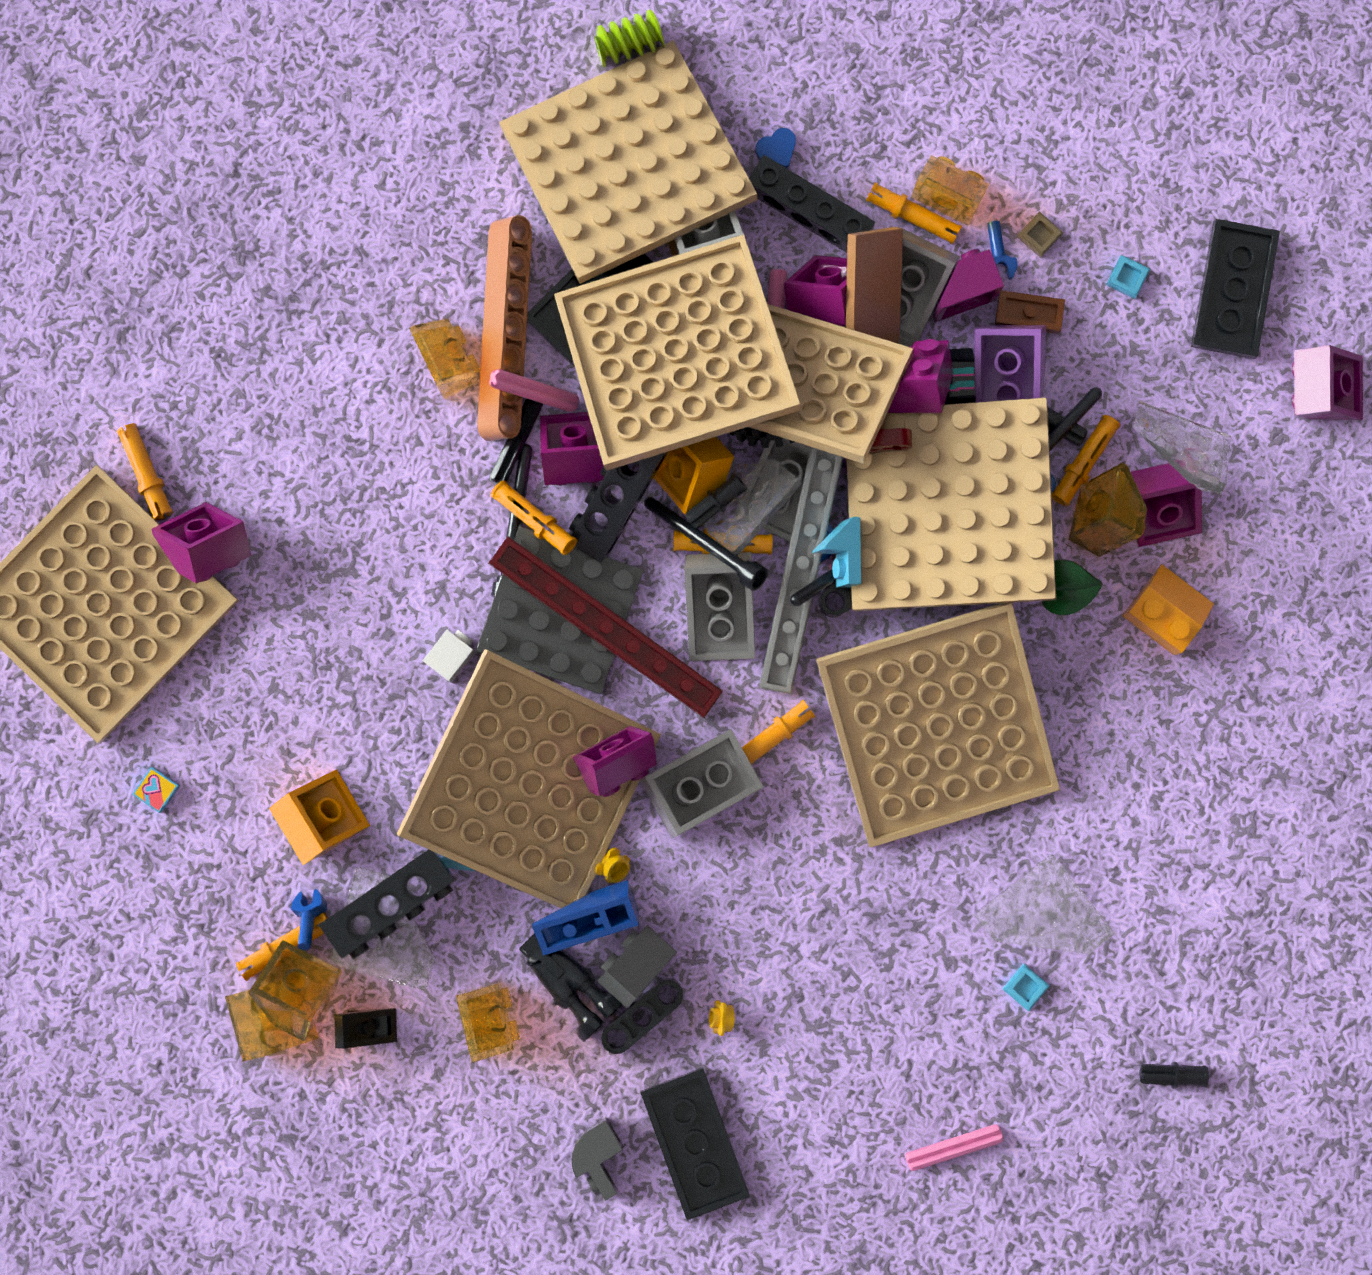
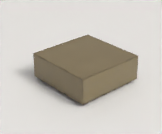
[1017,211,1063,258]

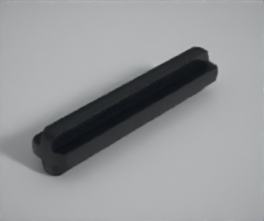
[490,398,543,484]

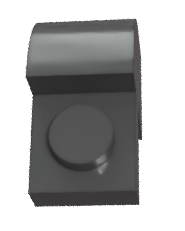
[572,1117,624,1201]

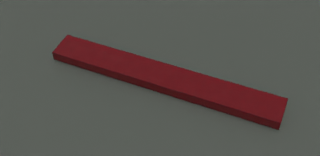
[488,536,723,718]

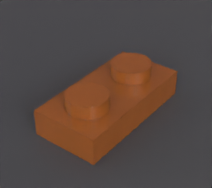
[995,290,1065,334]

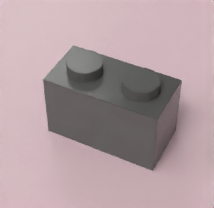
[597,925,677,1008]

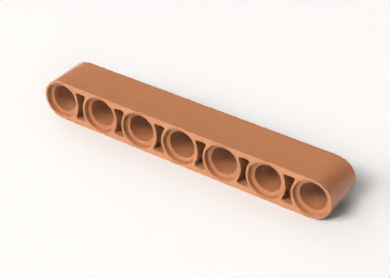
[477,215,532,441]

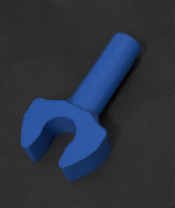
[987,221,1018,280]
[291,889,327,950]

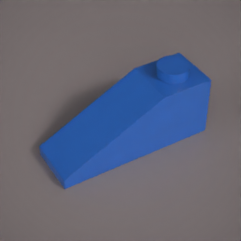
[532,880,639,956]

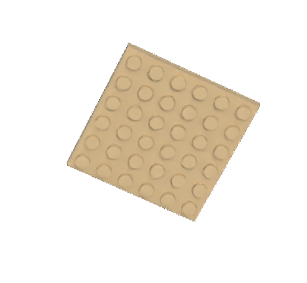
[499,40,758,284]
[554,234,801,471]
[847,398,1056,611]
[0,465,239,744]
[816,603,1060,848]
[397,649,661,908]

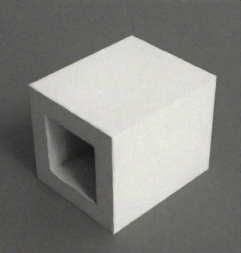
[422,630,475,683]

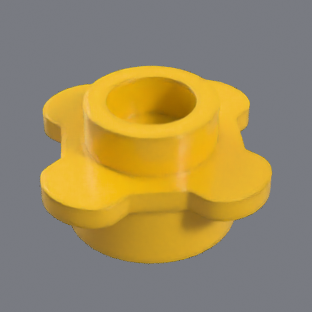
[595,848,630,883]
[708,1000,735,1036]

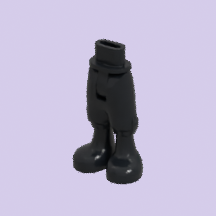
[519,933,623,1042]

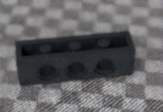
[749,155,875,253]
[569,451,669,562]
[319,849,457,960]

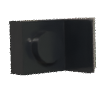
[334,1008,397,1049]

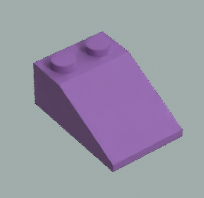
[974,325,1046,403]

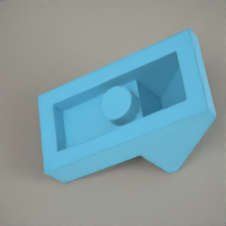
[812,517,861,587]

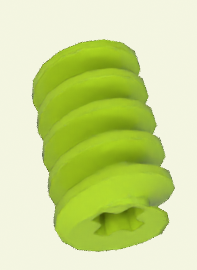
[593,9,665,68]

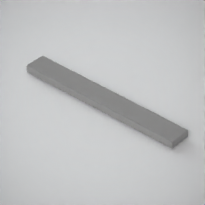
[759,447,843,694]

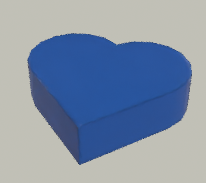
[755,128,796,169]

